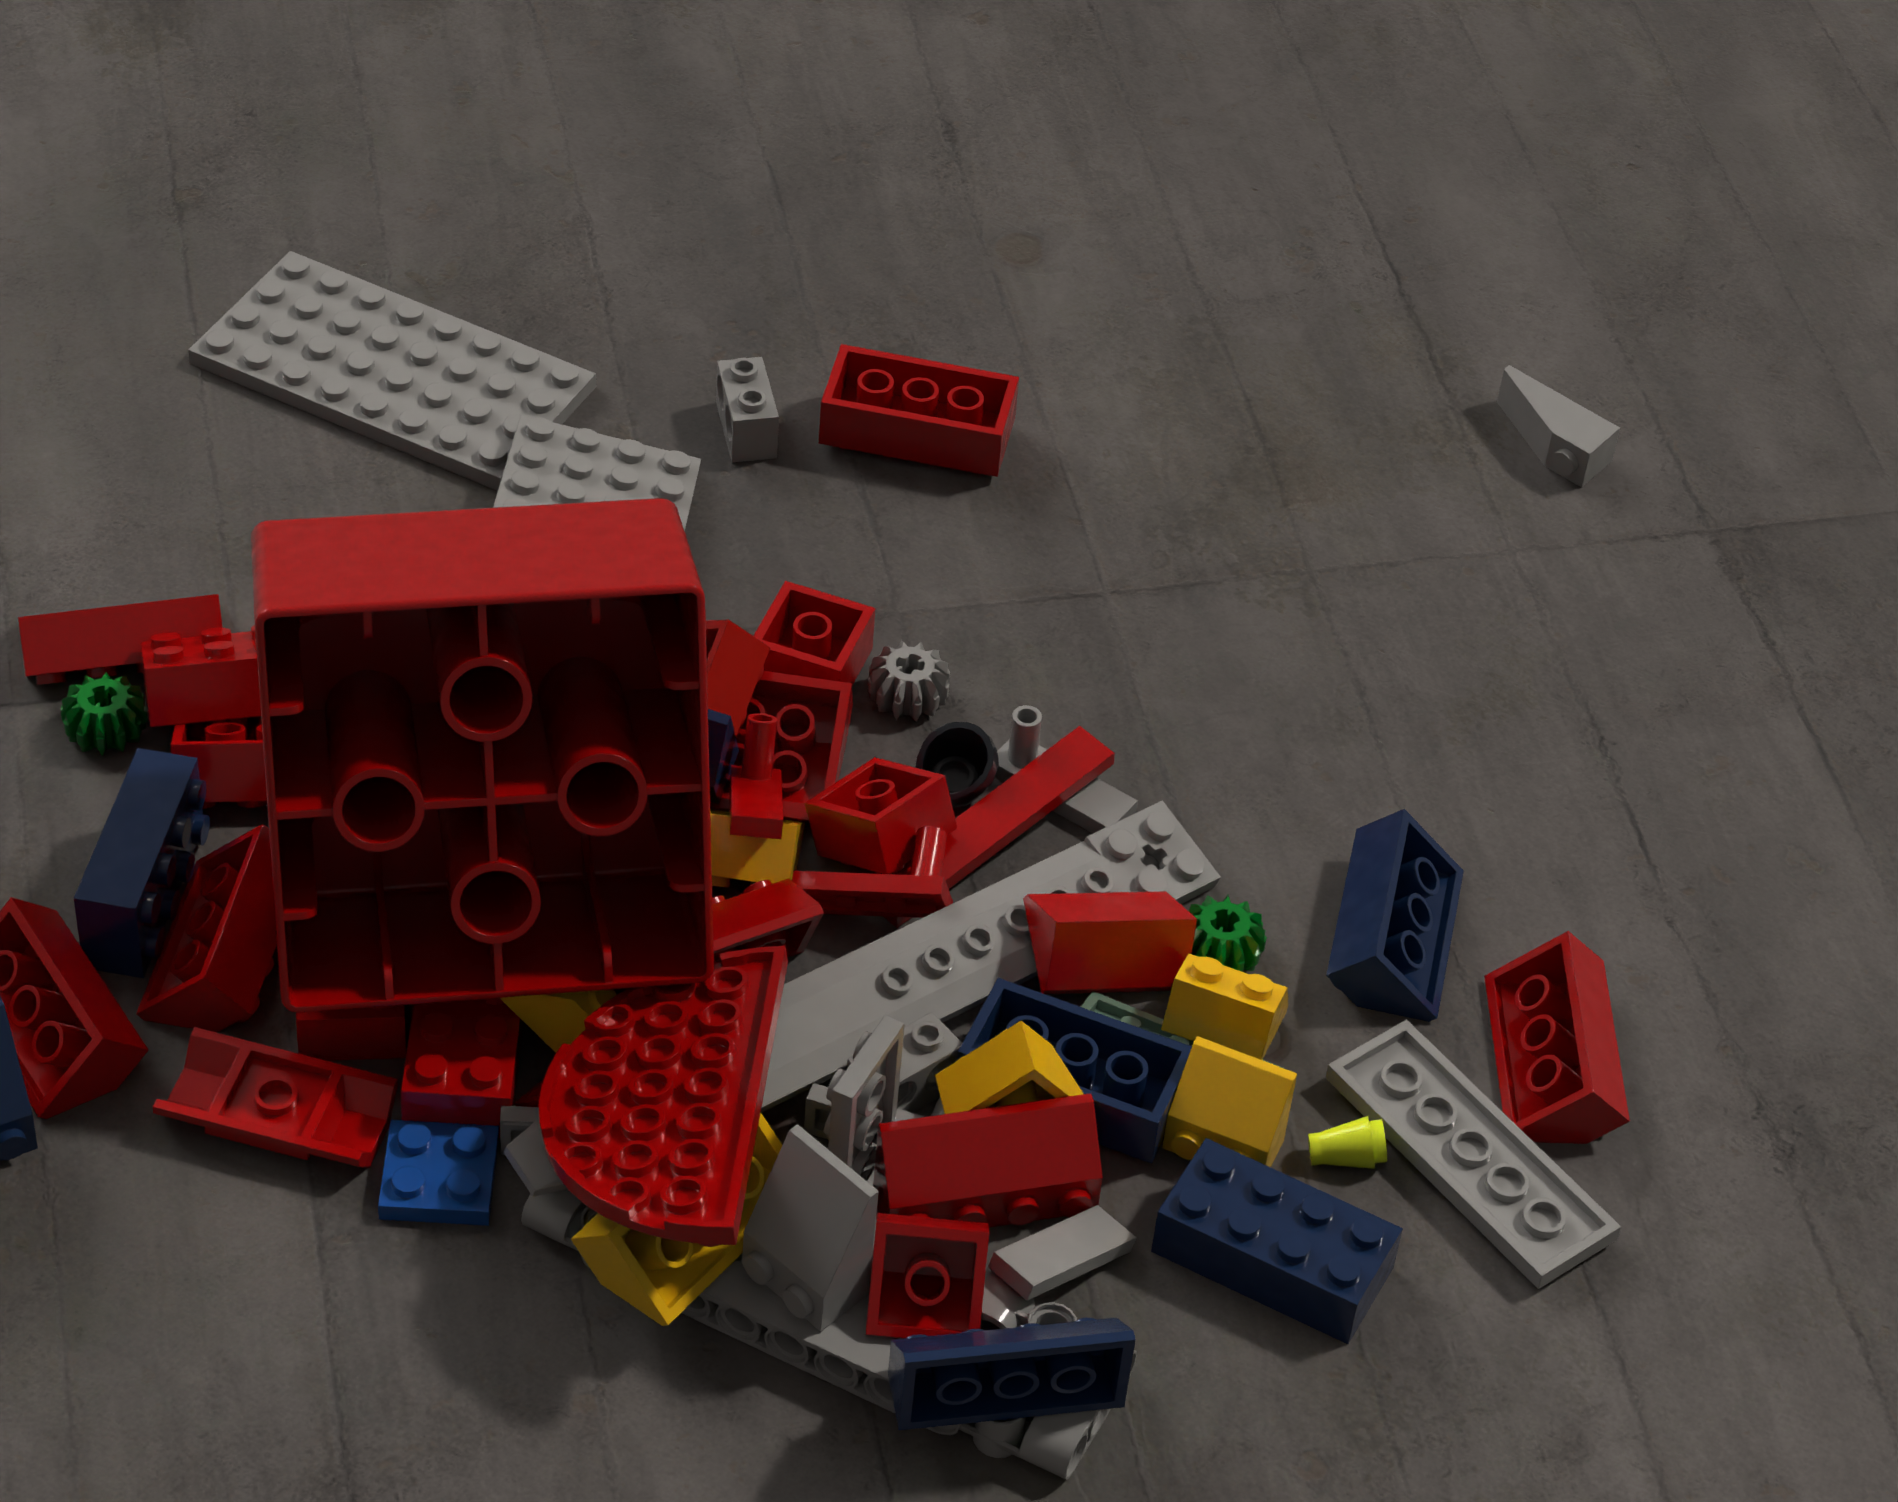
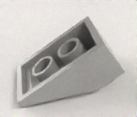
[742,1124,879,1332]

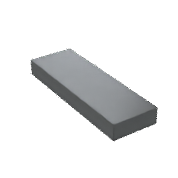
[988,1205,1137,1301]

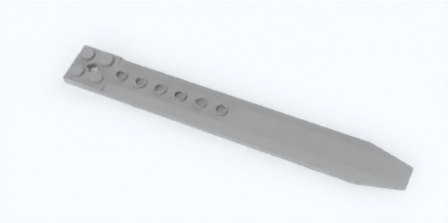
[504,800,1221,1197]

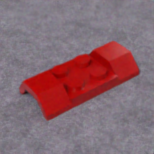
[153,1027,398,1167]

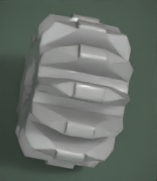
[868,640,950,722]

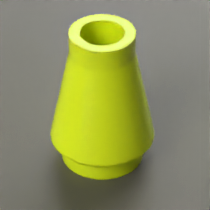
[1308,1116,1387,1169]

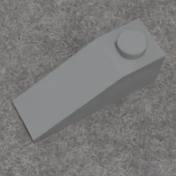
[1497,365,1620,488]

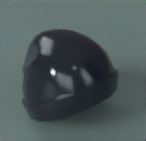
[915,722,999,809]

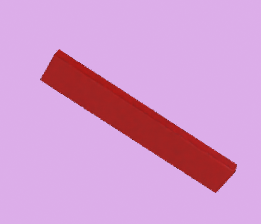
[883,726,1115,928]

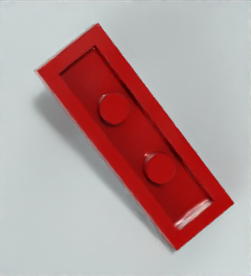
[729,713,783,839]
[792,826,953,918]

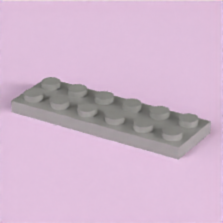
[1325,1019,1621,1289]

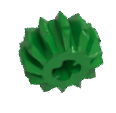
[60,672,148,756]
[1188,895,1267,972]

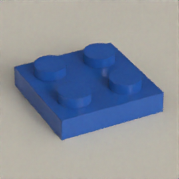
[378,1120,499,1226]

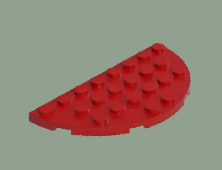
[538,945,788,1247]

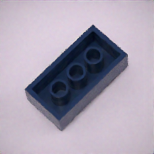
[74,748,210,978]
[957,978,1192,1164]
[1151,1138,1403,1344]

